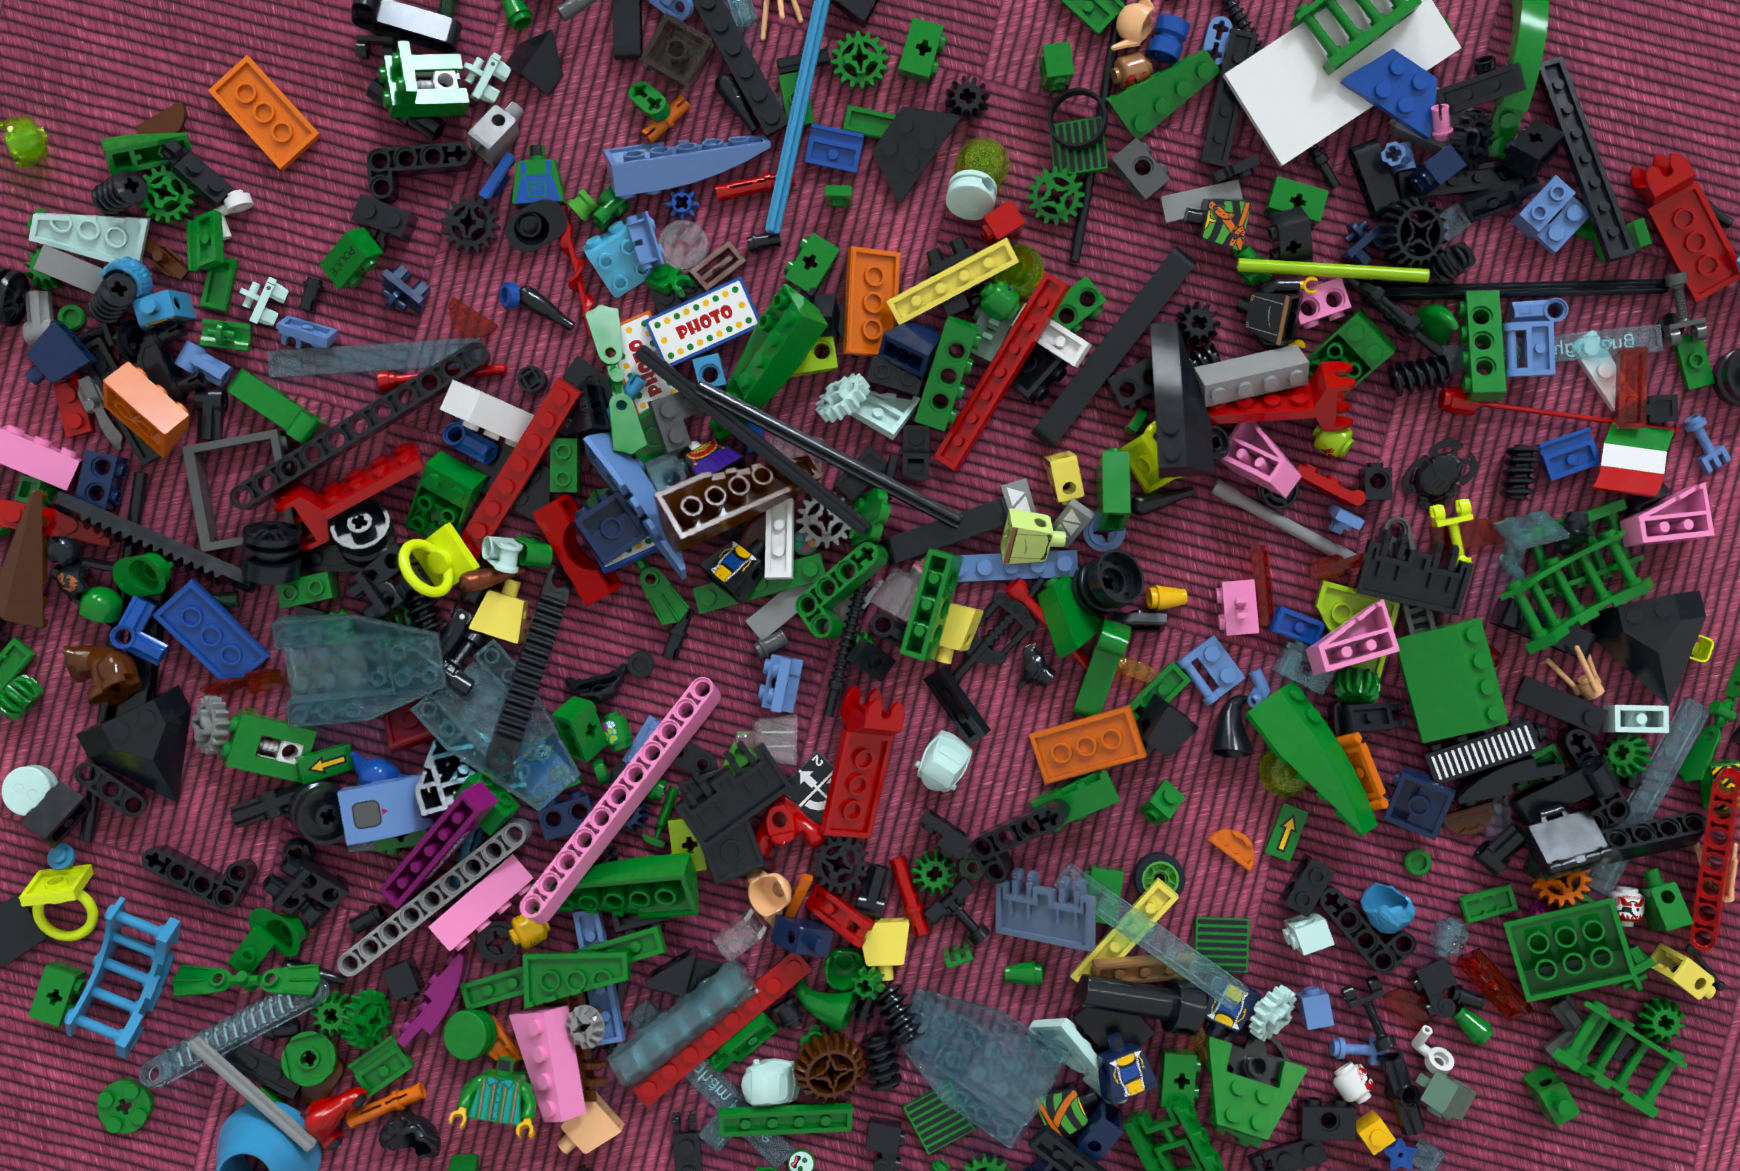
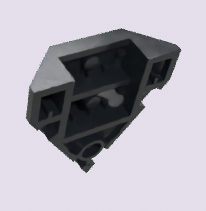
[1589,590,1706,706]
[76,685,191,803]
[414,706,528,819]

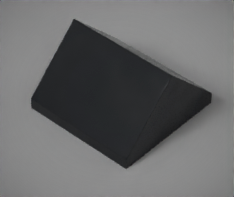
[644,945,699,997]

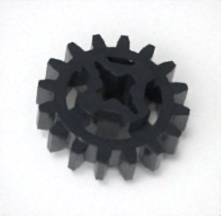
[1450,110,1494,171]
[441,195,501,255]
[812,836,871,894]

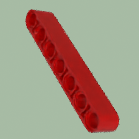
[1689,768,1740,951]

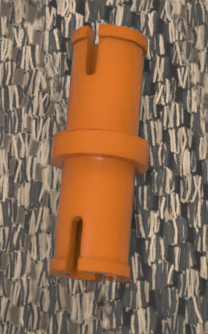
[641,95,691,144]

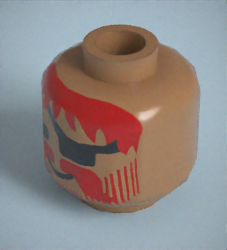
[1111,52,1153,91]

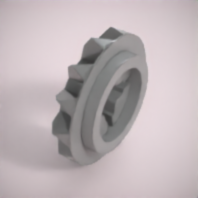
[565,1005,605,1050]

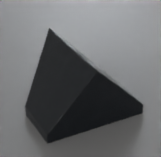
[505,29,564,97]

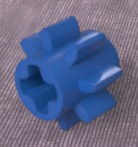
[666,187,700,223]

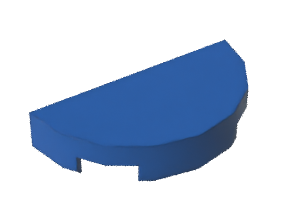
[478,152,515,201]

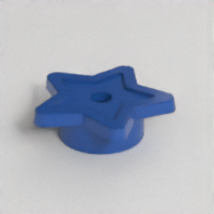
[1382,1136,1418,1171]

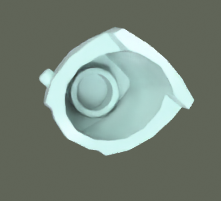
[915,730,973,793]
[741,1058,800,1107]

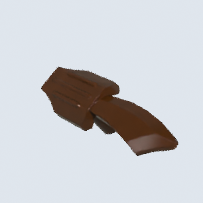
[145,236,190,281]

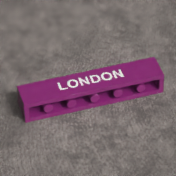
[379,781,499,909]

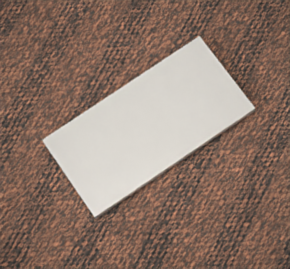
[1223,0,1461,167]

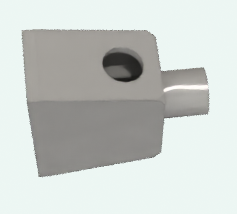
[467,102,524,168]

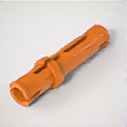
[346,1082,427,1129]

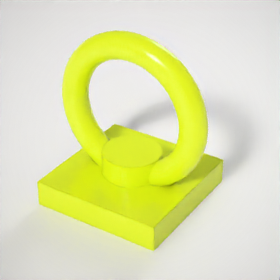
[1120,420,1182,493]
[398,522,480,598]
[19,864,99,941]

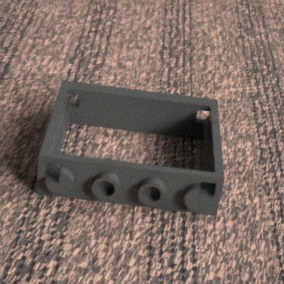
[182,429,304,553]

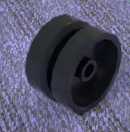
[1712,349,1740,407]
[330,498,397,568]
[288,779,345,845]

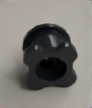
[770,994,804,1030]

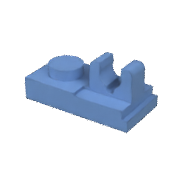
[276,315,338,349]
[1328,503,1364,535]

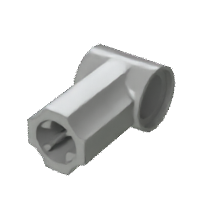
[23,291,55,345]

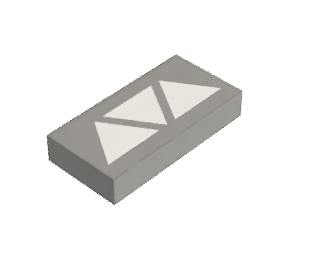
[1000,478,1037,513]
[1052,498,1095,548]

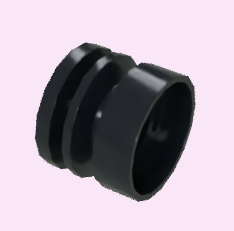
[0,268,30,327]
[242,521,302,585]
[1072,549,1144,617]

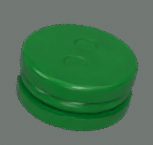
[443,1008,497,1061]

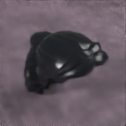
[378,1109,441,1159]

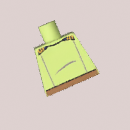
[1000,509,1066,564]

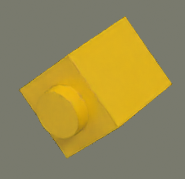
[1356,1109,1396,1155]

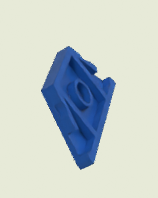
[1340,49,1438,140]

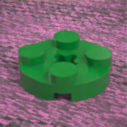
[281,1031,338,1086]
[97,1078,154,1134]

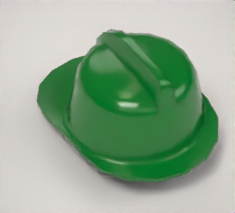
[112,552,174,597]
[249,908,310,958]

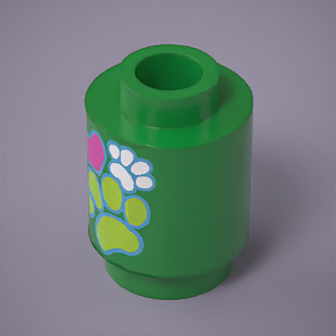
[600,711,633,752]

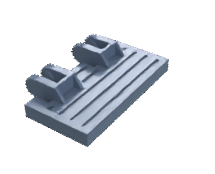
[996,867,1096,952]

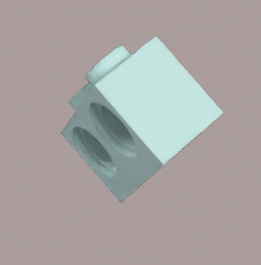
[1282,910,1335,955]

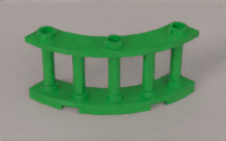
[1499,528,1655,654]
[1552,1000,1688,1119]

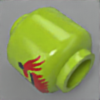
[1312,424,1355,459]

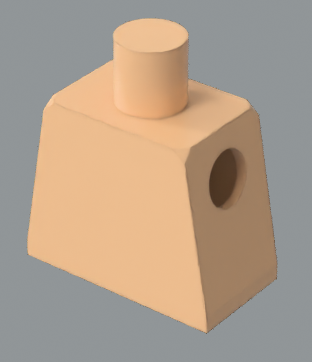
[557,1087,625,1154]

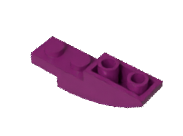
[396,948,469,1047]

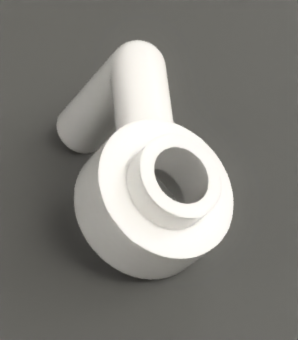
[214,190,254,240]
[1411,1025,1454,1075]

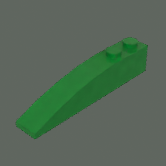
[1245,681,1378,837]
[529,853,699,919]

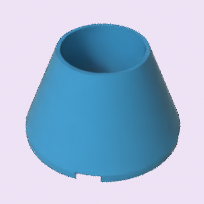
[216,1102,322,1171]

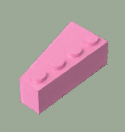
[429,854,533,951]
[509,1005,586,1122]

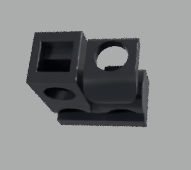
[926,236,985,317]
[348,543,433,621]
[263,855,349,929]

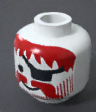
[1608,886,1645,927]
[1333,1062,1374,1104]

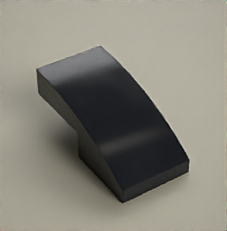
[902,423,930,480]

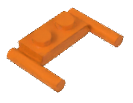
[1336,732,1388,811]

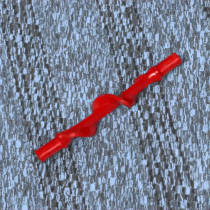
[560,205,594,338]

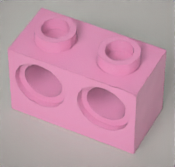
[1296,278,1351,330]

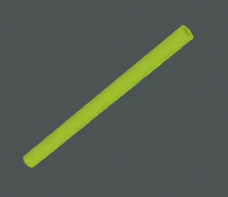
[1237,258,1430,283]

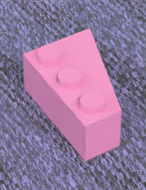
[0,424,82,491]
[1620,482,1715,548]
[1306,599,1400,676]

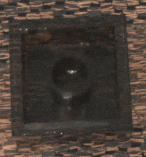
[639,13,715,94]

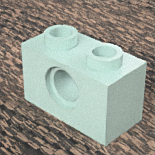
[1602,705,1669,733]

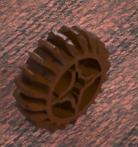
[793,1031,865,1102]

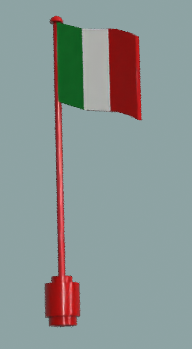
[1438,386,1679,498]

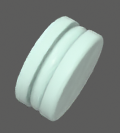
[946,170,997,220]
[2,765,58,816]

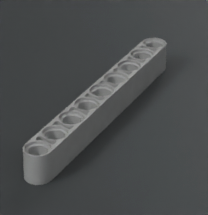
[337,818,532,976]

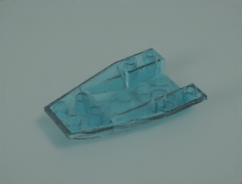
[410,639,581,812]

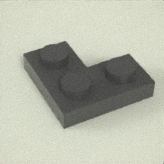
[647,392,704,453]

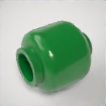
[980,281,1021,321]

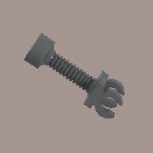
[1662,271,1708,347]

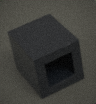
[382,956,425,1002]

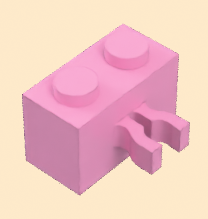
[1215,579,1259,636]

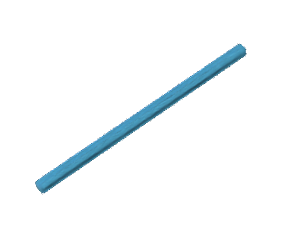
[765,0,831,234]

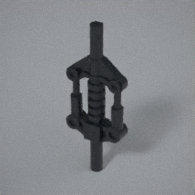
[1341,263,1445,358]
[952,576,1046,682]

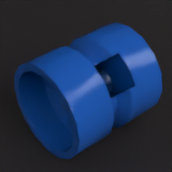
[1146,14,1191,64]

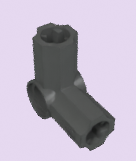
[1542,994,1586,1066]

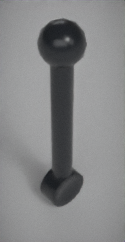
[1686,944,1726,991]

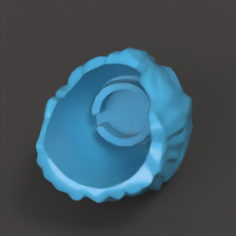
[101,256,153,299]
[1360,882,1416,934]

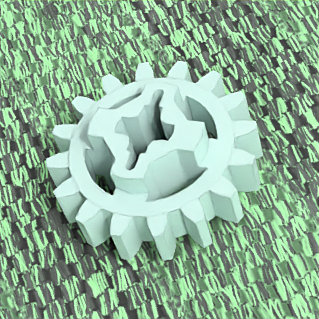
[815,373,870,423]
[1249,985,1297,1041]

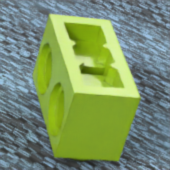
[790,336,838,378]

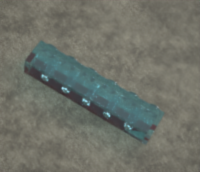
[606,959,760,1089]

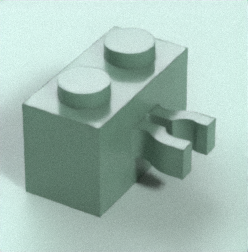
[963,305,1016,365]
[1415,1071,1478,1121]

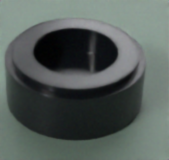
[627,651,655,678]

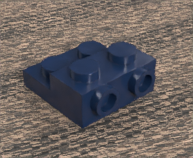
[571,490,649,566]
[1382,766,1456,841]

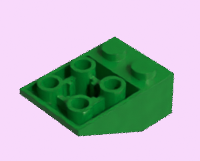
[1306,308,1397,395]
[405,451,487,538]

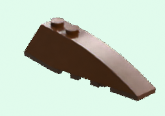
[654,455,822,553]

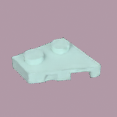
[850,391,921,440]

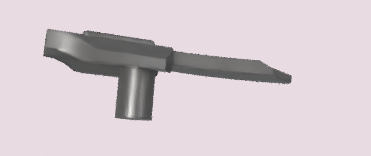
[77,375,123,451]

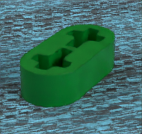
[628,81,671,122]

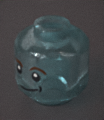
[1429,916,1470,958]

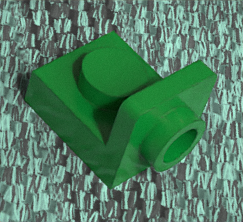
[14,475,62,509]

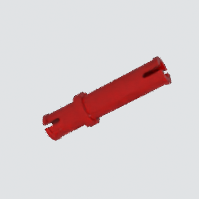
[714,172,796,202]
[889,855,930,937]

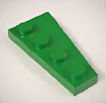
[1105,49,1221,140]
[522,951,631,1009]

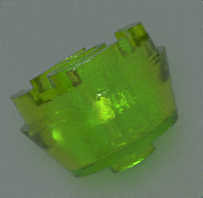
[0,117,49,170]
[956,137,1010,186]
[992,244,1044,298]
[1259,749,1309,797]

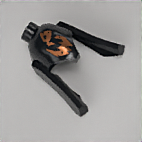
[51,557,121,628]

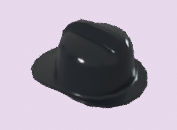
[505,199,567,252]

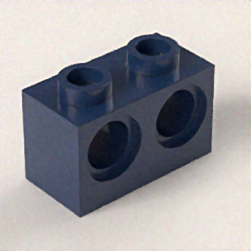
[1408,144,1466,196]
[75,450,128,510]
[536,790,596,841]

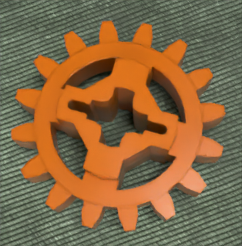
[1529,869,1592,909]

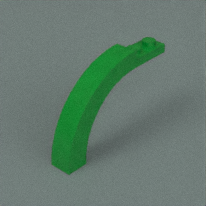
[1488,0,1549,159]

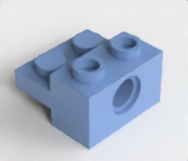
[1510,175,1589,255]
[758,653,804,713]

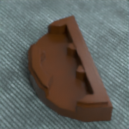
[135,101,188,134]
[1443,801,1494,836]

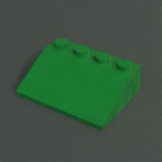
[1396,618,1509,743]
[1503,897,1638,1003]

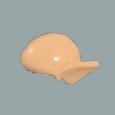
[1111,0,1154,51]
[747,869,792,928]

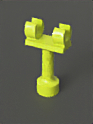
[1429,498,1474,571]

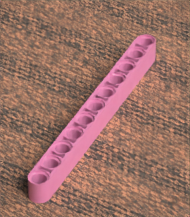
[520,677,721,924]

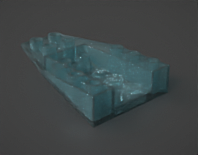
[271,614,447,728]
[894,988,1072,1149]

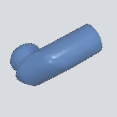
[1247,668,1270,708]

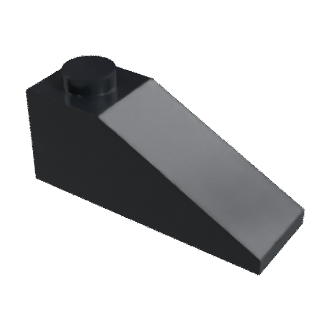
[1513,676,1608,736]

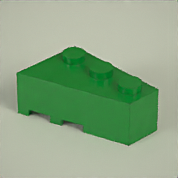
[1029,769,1121,834]

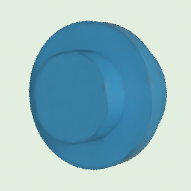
[47,843,76,870]

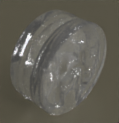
[658,220,709,272]

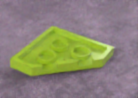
[1314,580,1400,678]

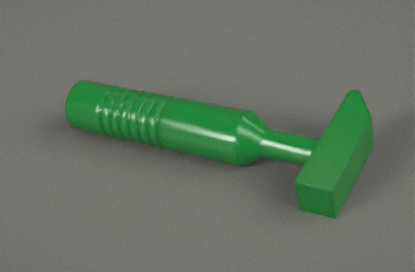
[642,785,679,849]

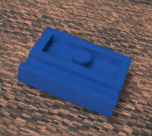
[804,123,865,174]
[1535,427,1600,482]

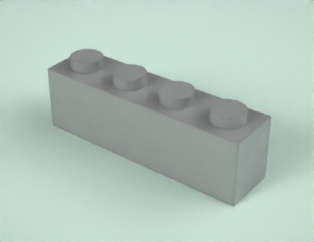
[1194,344,1309,407]

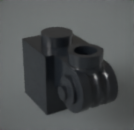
[1410,957,1458,1018]
[865,1116,906,1171]

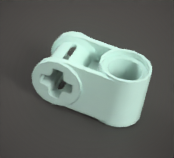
[482,536,523,573]

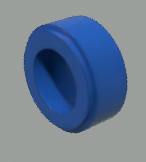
[500,282,520,309]

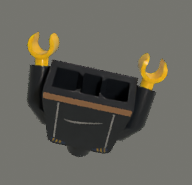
[1236,276,1318,350]

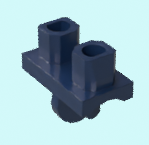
[1340,221,1384,265]
[381,265,431,315]

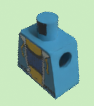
[132,290,197,332]

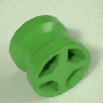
[567,189,599,222]

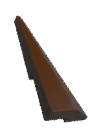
[0,490,48,628]

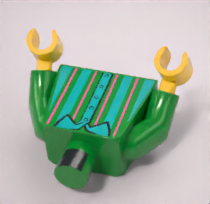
[449,1056,537,1139]

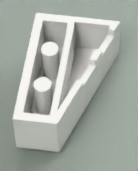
[440,380,534,448]

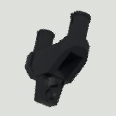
[136,320,207,401]

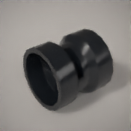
[517,365,548,395]

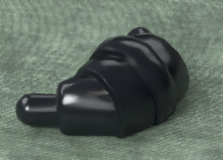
[565,663,628,704]

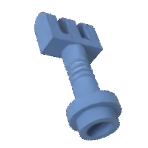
[1684,414,1731,475]
[1329,1036,1389,1066]

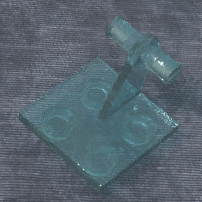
[1493,511,1569,580]

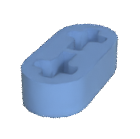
[1202,16,1233,67]

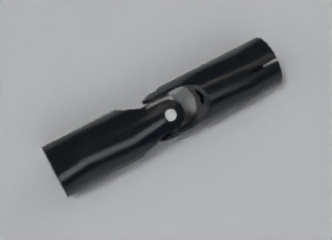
[431,563,492,661]

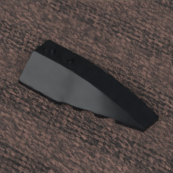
[1150,321,1214,478]

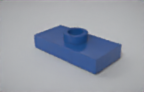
[1268,605,1326,646]

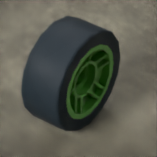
[1132,852,1186,896]

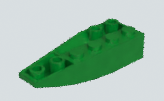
[709,284,828,441]

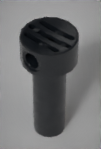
[1076,974,1207,1037]

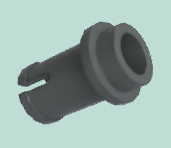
[753,629,789,659]

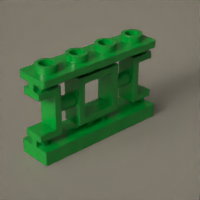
[1123,1095,1225,1171]

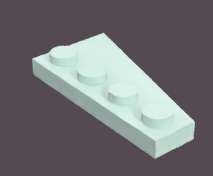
[29,213,151,263]
[1028,1018,1127,1103]

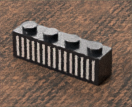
[1422,715,1542,784]

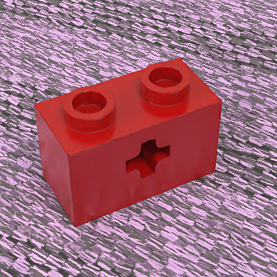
[979,200,1026,245]

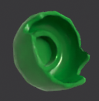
[79,587,123,623]
[824,946,864,991]

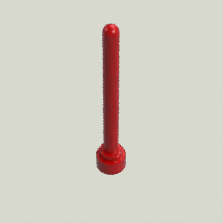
[377,364,508,393]
[1004,577,1090,671]

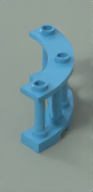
[64,896,180,1059]

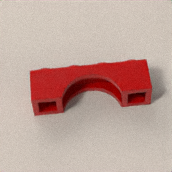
[532,493,623,606]

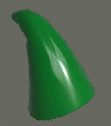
[1413,304,1459,346]
[795,977,857,1034]

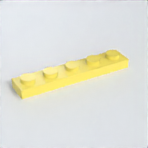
[887,237,1019,325]
[1070,878,1179,983]

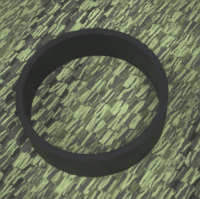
[1047,88,1108,150]

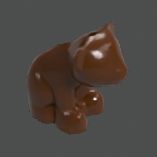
[62,645,142,706]

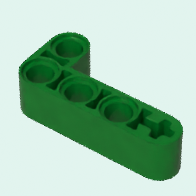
[227,368,329,445]
[795,542,888,640]
[1072,618,1131,717]

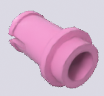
[1431,104,1454,141]

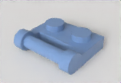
[1502,320,1556,378]
[1175,635,1246,706]

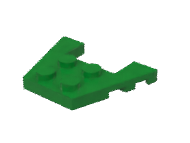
[1205,1036,1307,1141]

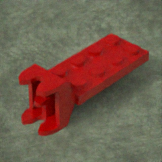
[1630,153,1740,303]
[1206,361,1356,431]
[273,441,424,551]
[819,686,905,839]

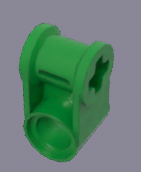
[514,535,553,568]

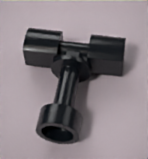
[420,629,486,698]
[923,876,990,946]

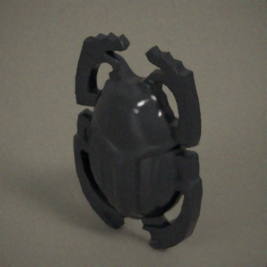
[1402,437,1480,510]

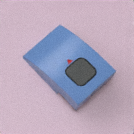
[337,774,434,845]

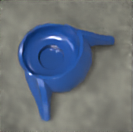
[350,752,412,785]

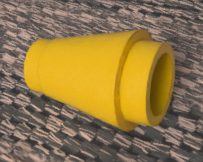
[1146,585,1187,611]

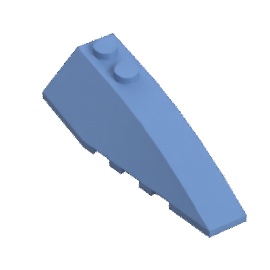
[603,135,771,199]
[583,431,687,580]

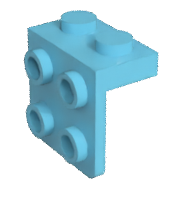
[582,219,656,298]

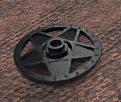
[1222,1027,1290,1085]

